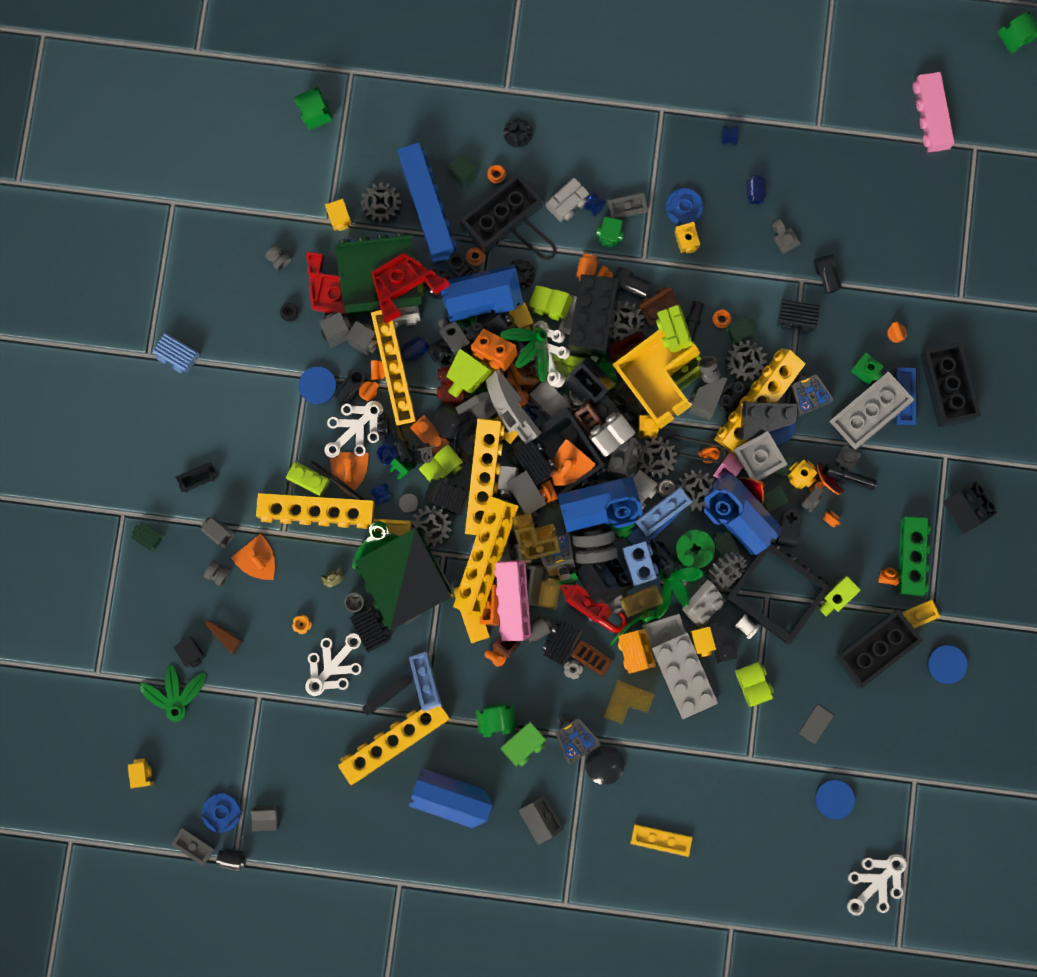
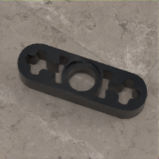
[362,674,413,716]

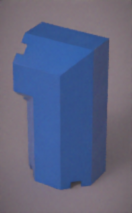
[441,264,523,322]
[704,473,783,555]
[558,477,643,532]
[409,768,493,828]

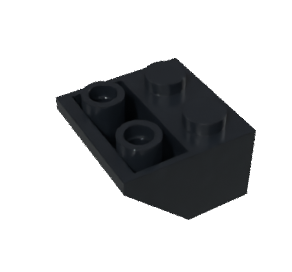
[564,357,616,406]
[943,481,997,534]
[576,558,634,604]

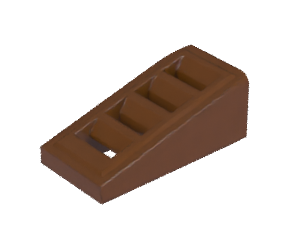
[573,401,604,436]
[205,620,243,654]
[493,636,520,658]
[570,640,613,677]

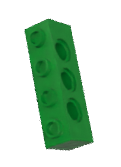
[898,517,931,597]

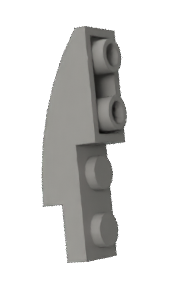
[486,370,541,444]

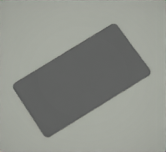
[799,705,833,744]

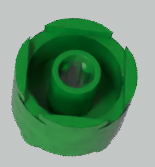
[997,11,1037,54]
[294,86,333,130]
[674,530,715,569]
[475,703,517,737]

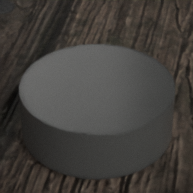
[399,493,419,513]

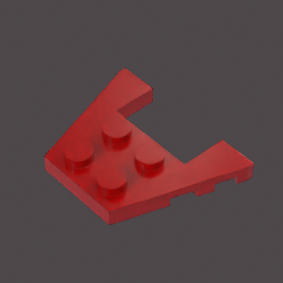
[306,252,351,316]
[371,253,450,324]

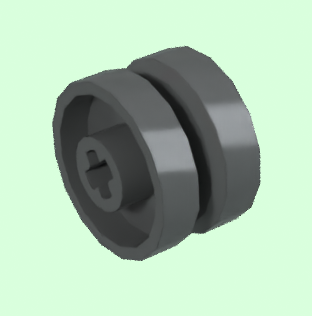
[572,528,618,564]

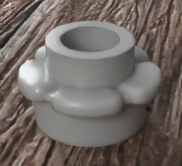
[657,479,676,497]
[564,660,583,679]

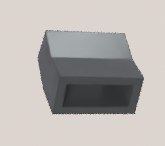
[251,806,278,831]

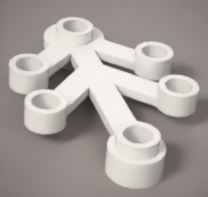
[531,321,570,388]
[324,401,383,458]
[306,634,362,696]
[847,854,907,915]

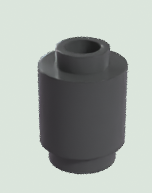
[528,616,552,643]

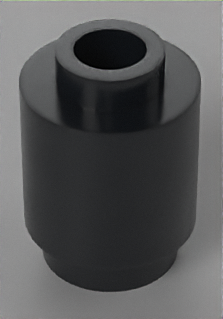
[216,849,247,871]

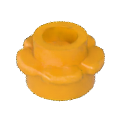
[292,615,311,634]

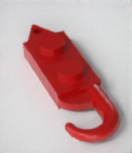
[560,584,627,633]

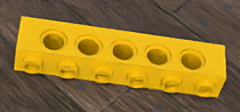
[371,310,416,425]
[714,348,805,455]
[465,417,505,535]
[256,493,375,529]
[453,496,518,617]
[338,706,450,785]

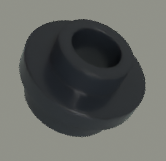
[280,303,299,322]

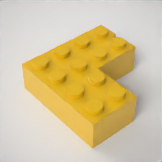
[612,330,700,429]

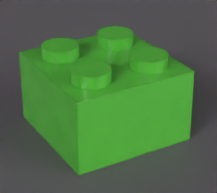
[500,722,545,767]

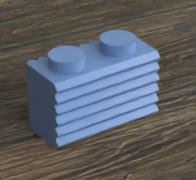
[153,333,200,374]

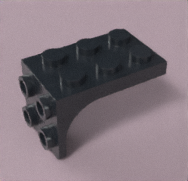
[561,395,638,459]

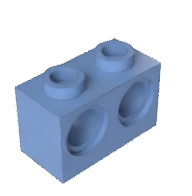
[622,541,659,586]

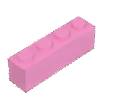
[913,72,954,152]
[494,560,531,641]

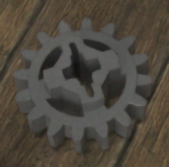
[360,182,402,224]
[613,301,645,343]
[725,340,767,382]
[638,437,677,479]
[675,470,714,512]
[410,506,452,547]
[707,551,747,590]

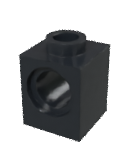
[173,636,205,668]

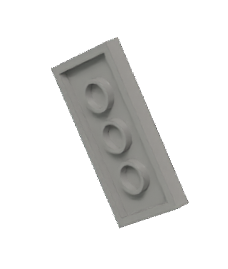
[830,371,914,450]
[651,632,718,719]

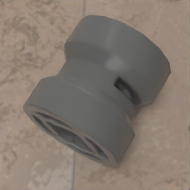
[265,244,291,271]
[698,356,721,383]
[204,561,231,587]
[344,593,365,613]

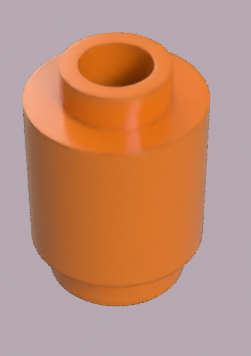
[576,254,598,281]

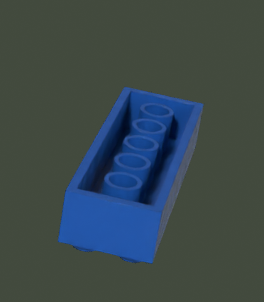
[397,143,457,264]

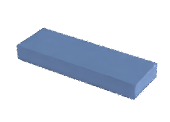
[635,487,692,537]
[409,651,442,712]

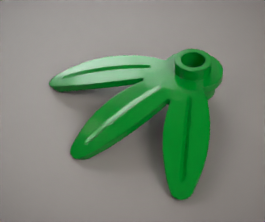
[500,328,549,383]
[352,521,399,569]
[656,567,703,619]
[610,608,657,646]
[139,665,207,722]

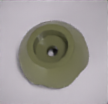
[321,568,344,587]

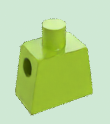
[447,349,493,398]
[818,575,861,617]

